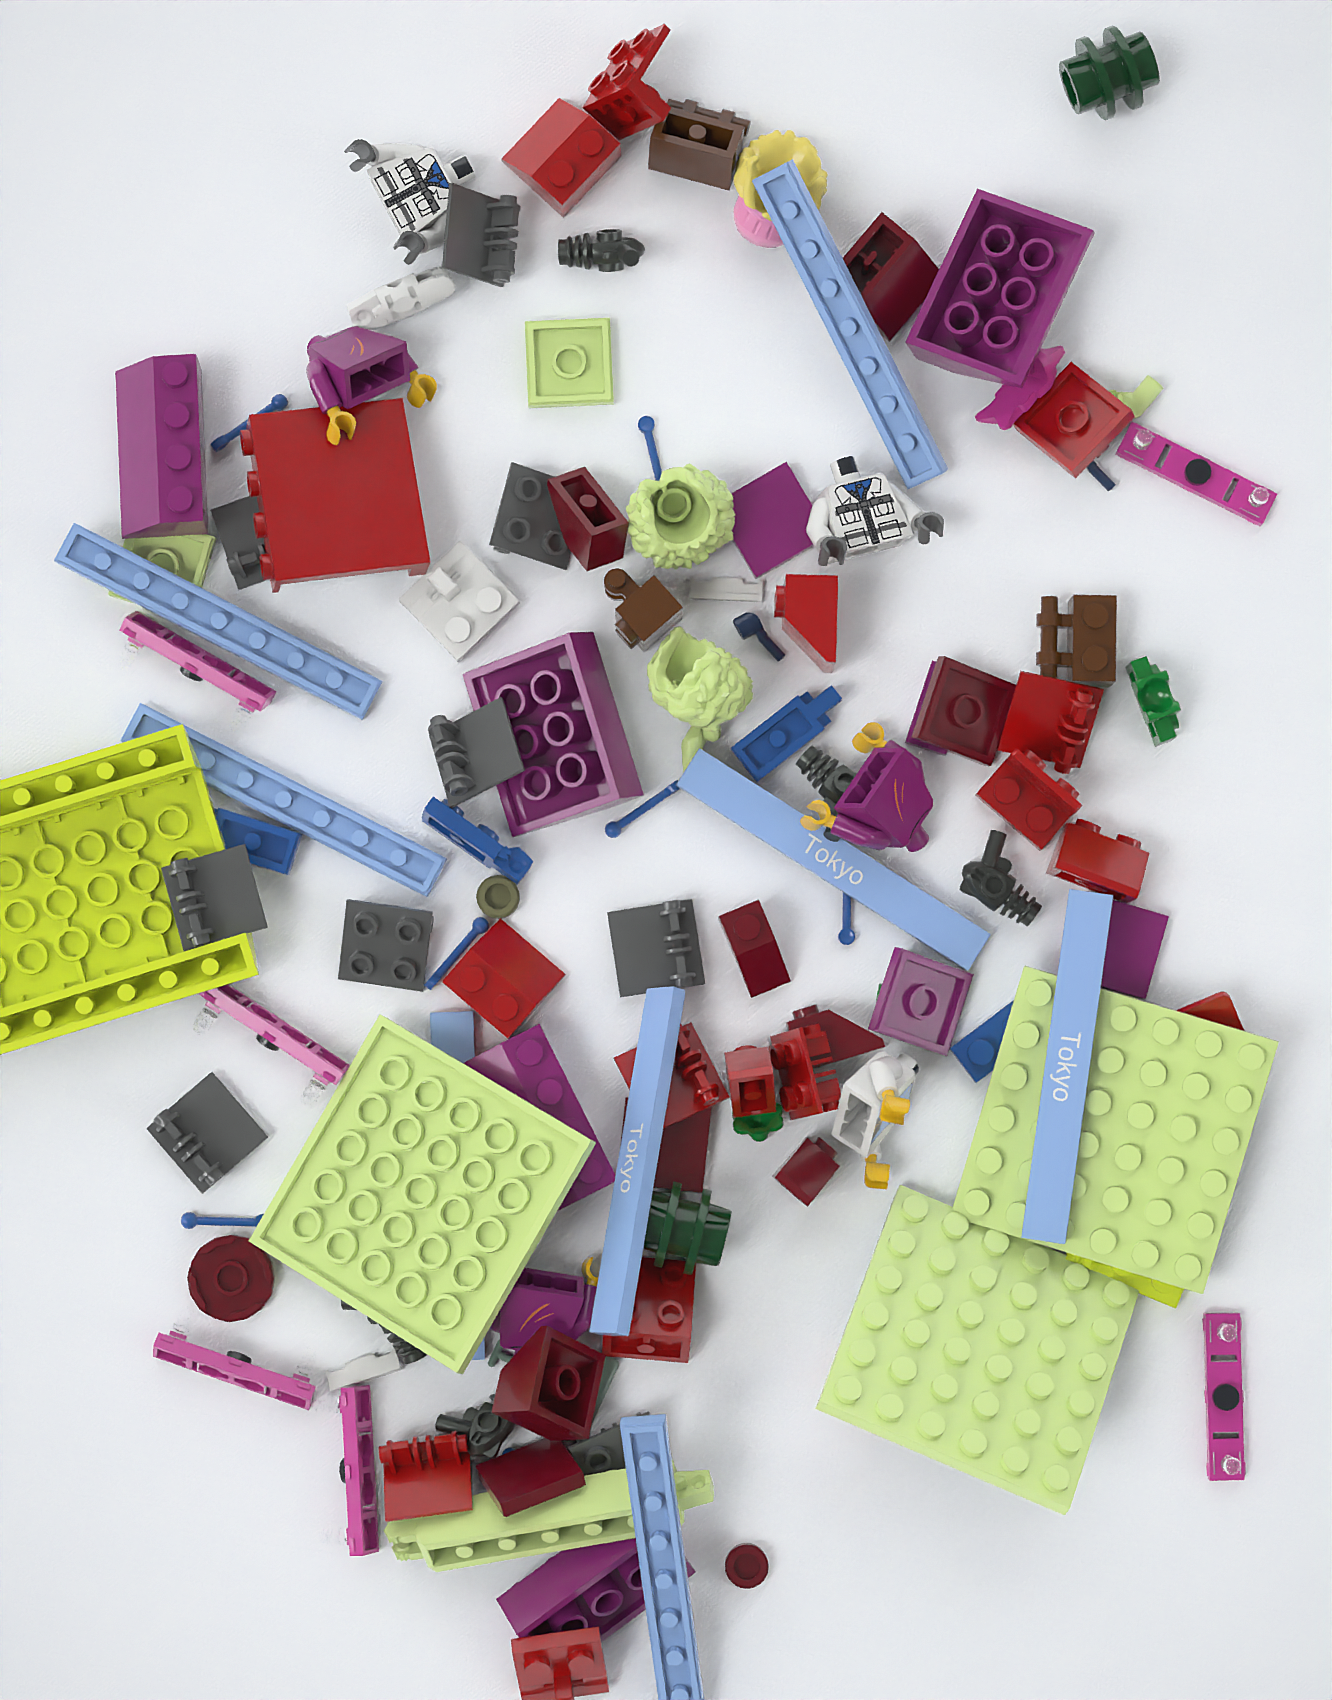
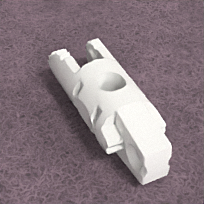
[346,266,456,330]

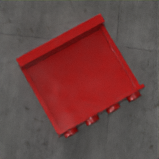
[240,398,431,593]

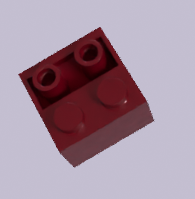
[843,212,939,342]

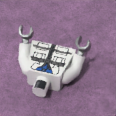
[344,139,476,265]
[806,456,944,566]

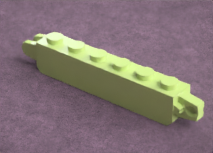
[384,1460,714,1572]

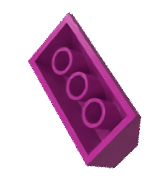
[115,354,209,539]
[496,1538,696,1642]

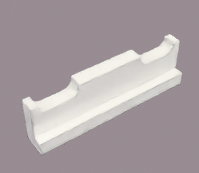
[689,577,763,602]
[324,1348,402,1393]

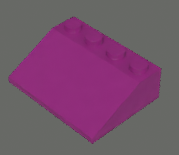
[905,188,1095,388]
[462,632,644,837]
[464,1024,616,1211]

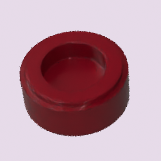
[725,1543,769,1589]

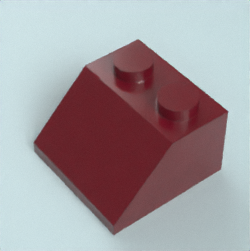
[491,1326,606,1441]

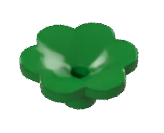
[732,1102,784,1142]

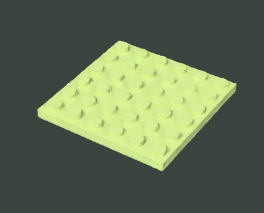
[951,965,1279,1294]
[249,1015,596,1374]
[815,1185,1140,1515]

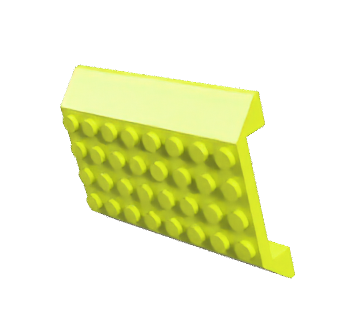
[0,724,259,1055]

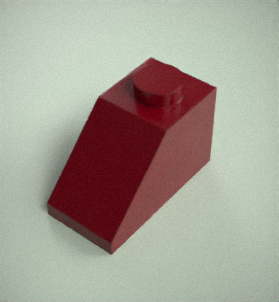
[547,466,629,572]
[718,899,791,998]
[785,1004,886,1069]
[772,1137,840,1207]

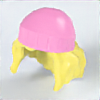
[733,130,828,248]

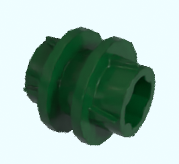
[1059,25,1160,120]
[643,1181,732,1275]

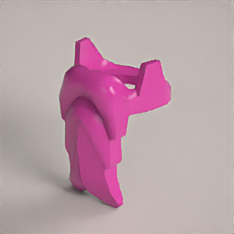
[975,345,1065,430]

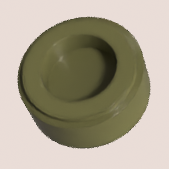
[476,875,520,919]

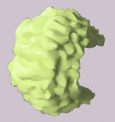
[626,463,736,570]
[647,626,753,732]

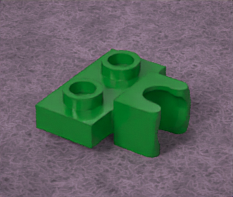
[1125,656,1181,747]

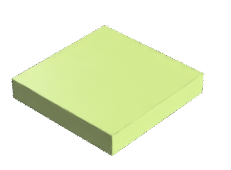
[525,318,614,408]
[108,534,217,604]

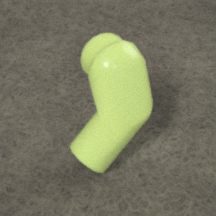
[1108,375,1164,419]
[681,724,721,773]

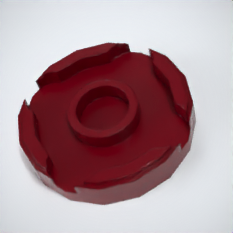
[187,1234,276,1322]

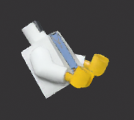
[831,1052,919,1190]

